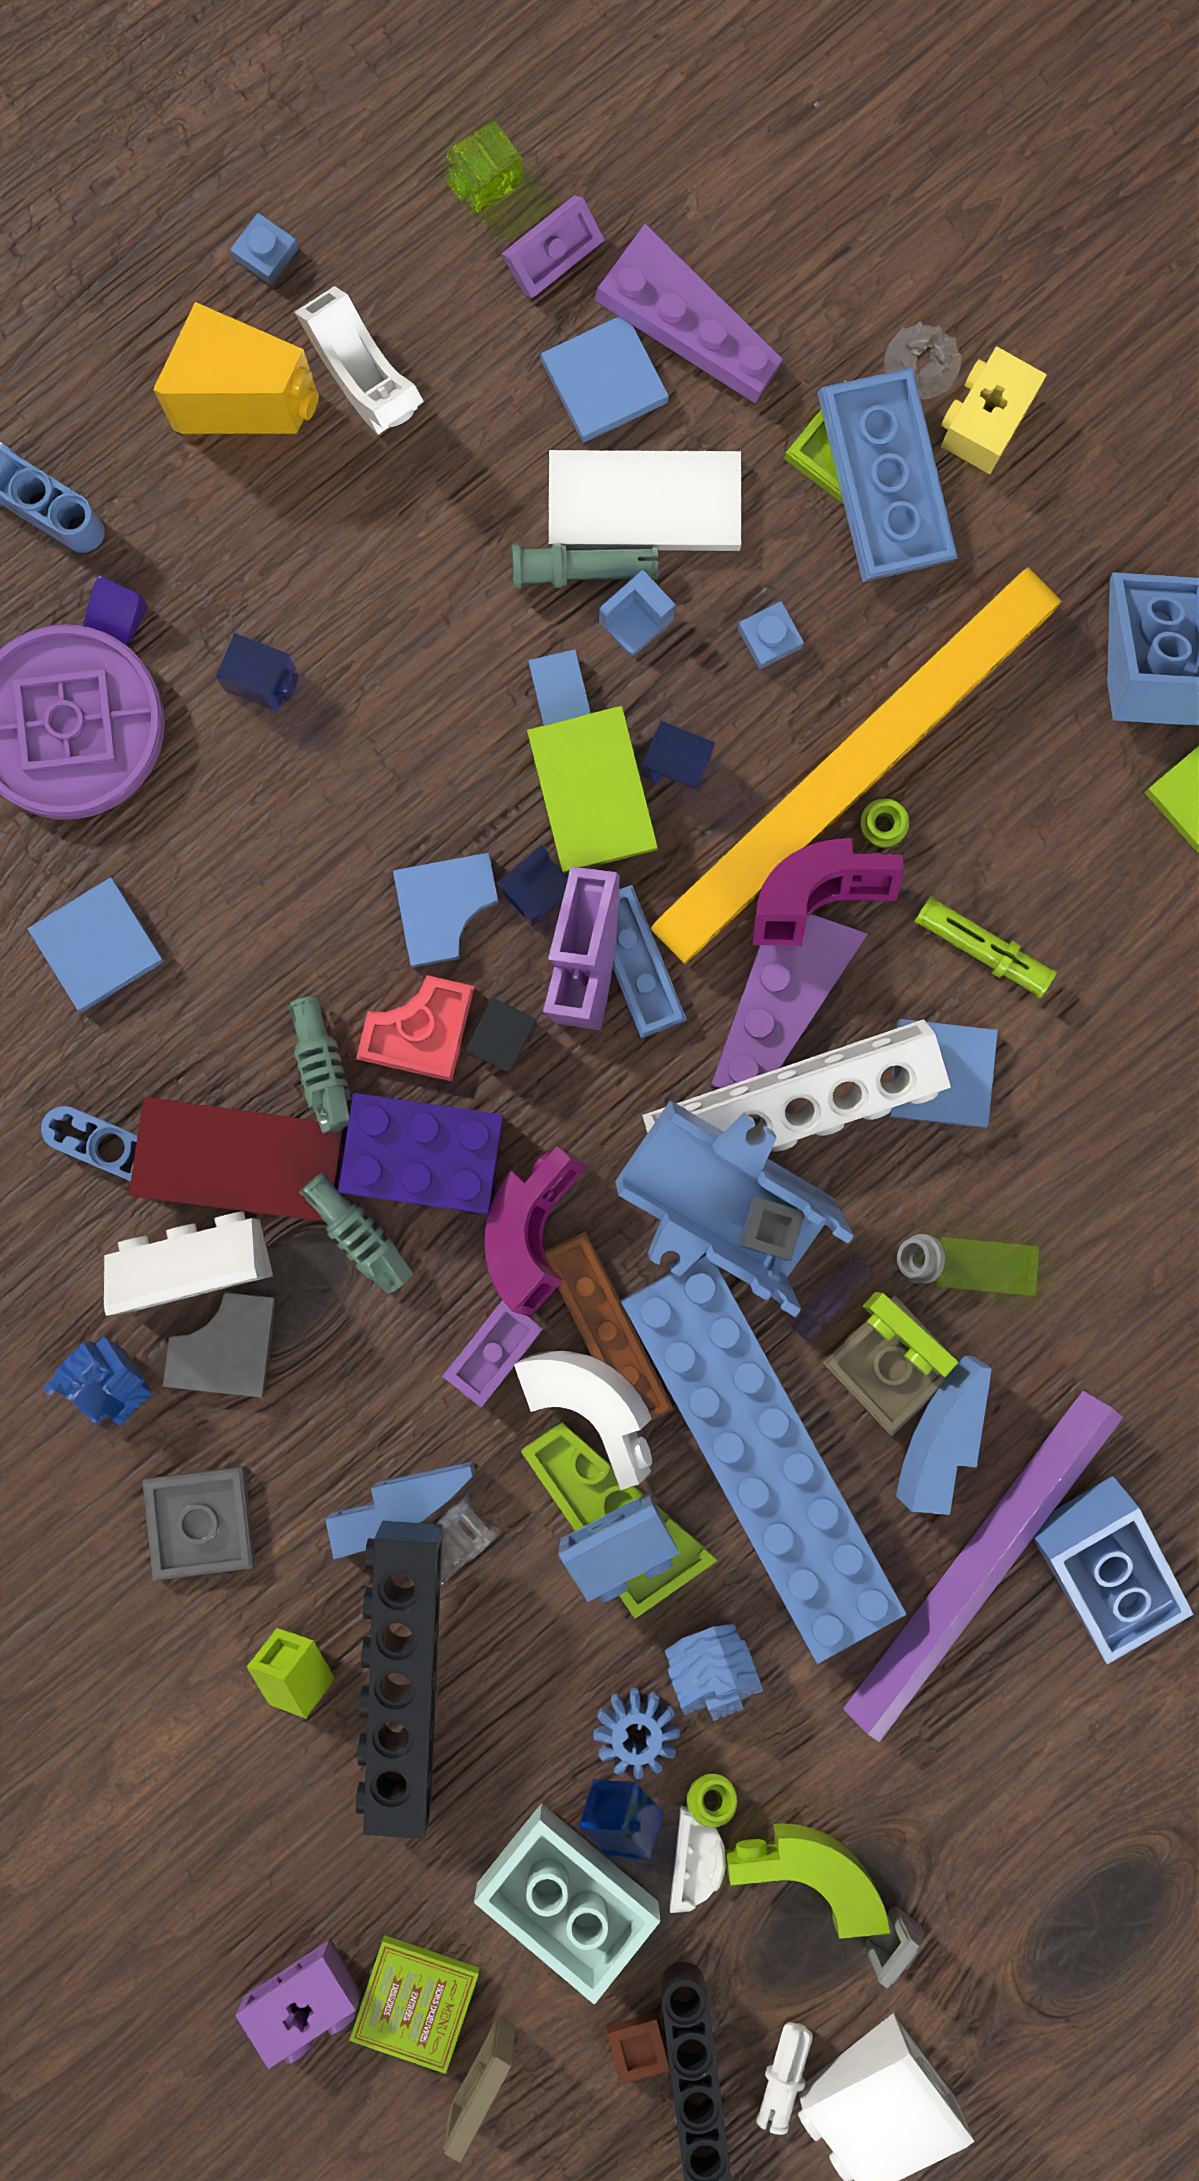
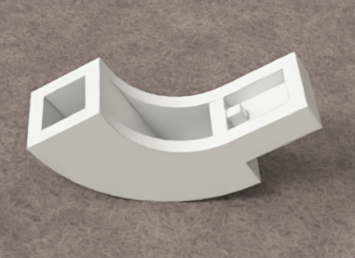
[514,1351,652,1490]

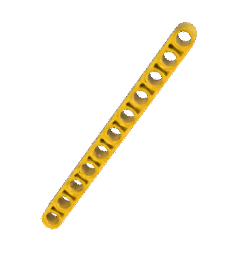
[651,567,1062,964]

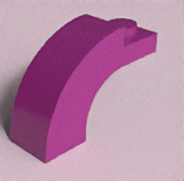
[753,838,904,946]
[484,1146,588,1317]

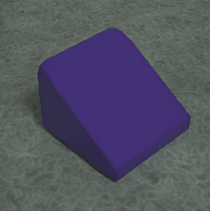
[83,576,148,647]

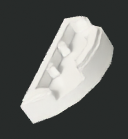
[670,1805,726,1913]

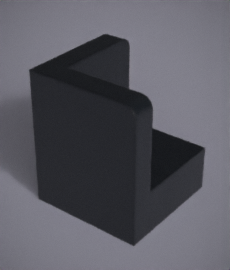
[465,997,538,1071]

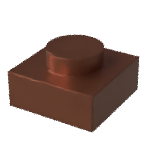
[607,2012,670,2084]

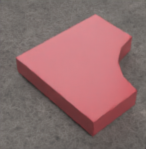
[356,975,475,1083]

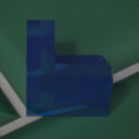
[641,721,715,788]
[498,845,568,927]
[578,1779,663,1860]

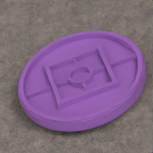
[0,624,165,820]

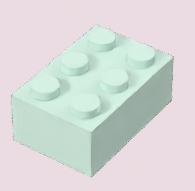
[474,1803,661,2005]

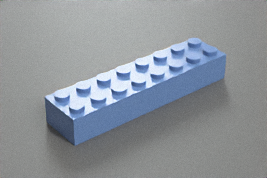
[620,1254,906,1664]

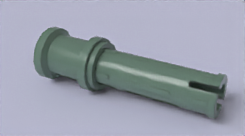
[512,543,658,589]

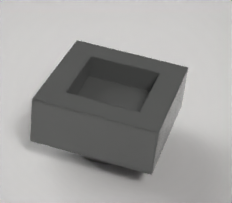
[739,1197,804,1261]

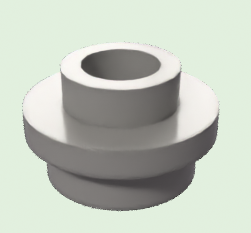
[897,1234,945,1284]

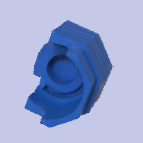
[43,1336,152,1426]

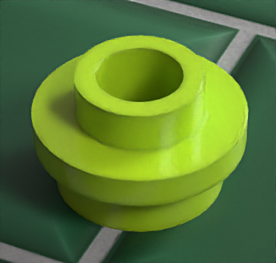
[860,798,909,848]
[687,1774,737,1827]

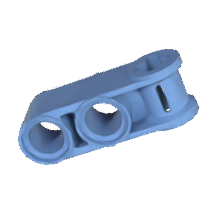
[0,442,105,553]

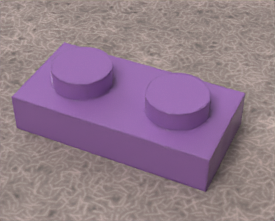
[501,195,605,298]
[442,1300,544,1408]

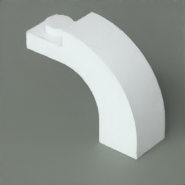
[294,286,424,434]

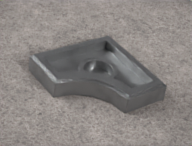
[163,1292,276,1398]

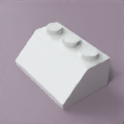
[104,1211,273,1316]

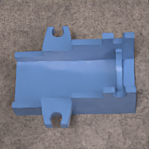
[615,1100,854,1317]

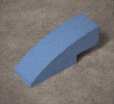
[896,1356,992,1515]
[325,1461,475,1559]

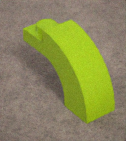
[725,1823,890,1939]

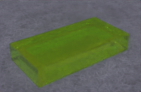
[934,1237,1039,1296]

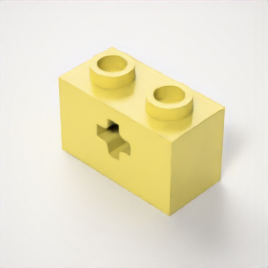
[941,346,1047,474]

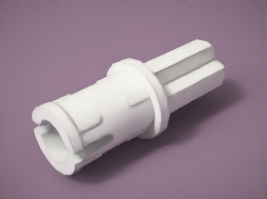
[756,2022,813,2135]

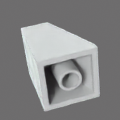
[798,2013,974,2181]

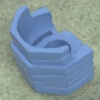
[665,1624,763,1721]

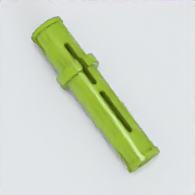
[914,895,1057,998]

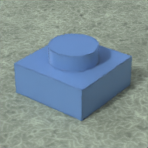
[230,213,299,285]
[737,601,804,670]

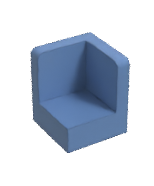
[599,570,676,656]

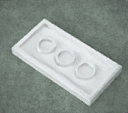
[549,450,741,551]

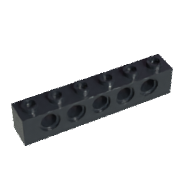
[356,1521,443,1839]

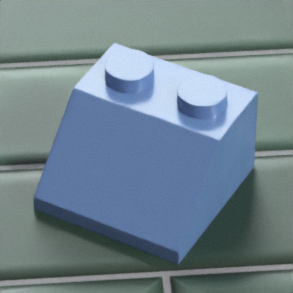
[558,1492,679,1602]

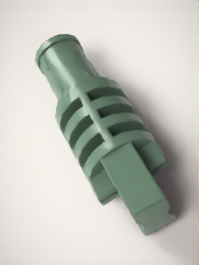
[288,996,351,1134]
[299,1172,413,1294]

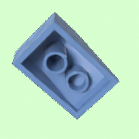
[1107,572,1199,726]
[1033,1476,1193,1664]

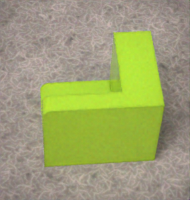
[247,1628,334,1719]

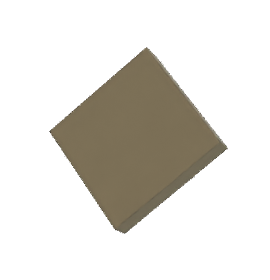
[822,1295,958,1436]
[443,2017,516,2163]

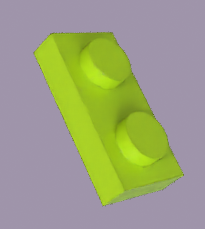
[862,1292,958,1377]

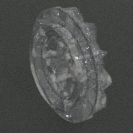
[884,321,962,399]

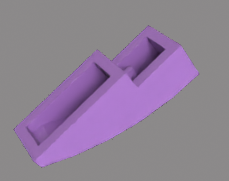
[543,867,620,1030]

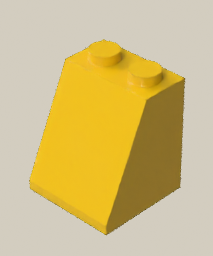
[153,302,319,434]

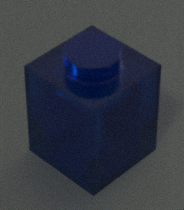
[216,633,298,712]

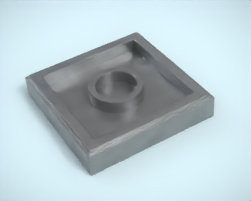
[142,1466,256,1581]

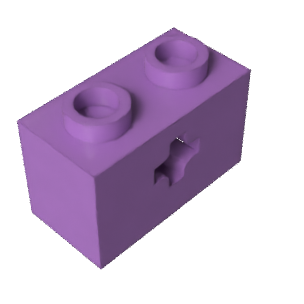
[235,1940,362,2069]

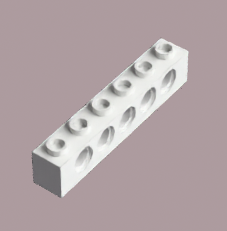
[642,1019,951,1152]

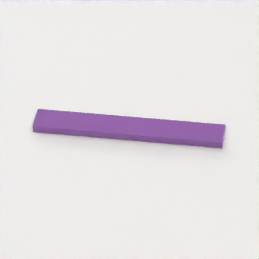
[843,1391,1123,1742]

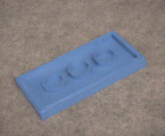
[817,368,958,582]

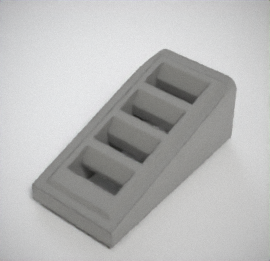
[865,1905,924,1989]

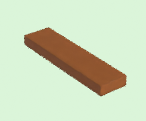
[545,1231,674,1423]

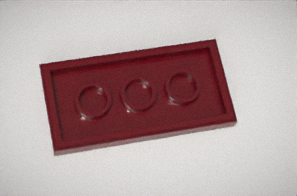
[129,1097,342,1222]

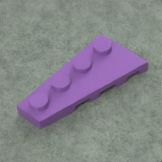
[594,224,783,403]
[710,914,868,1089]

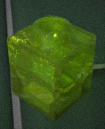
[446,120,523,213]

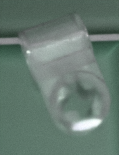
[409,1494,501,1585]

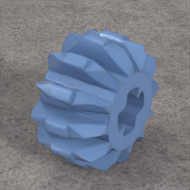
[593,1688,680,1780]

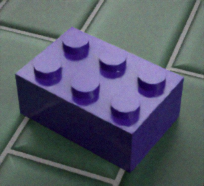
[338,1093,505,1214]

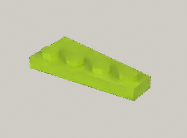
[521,1421,718,1619]

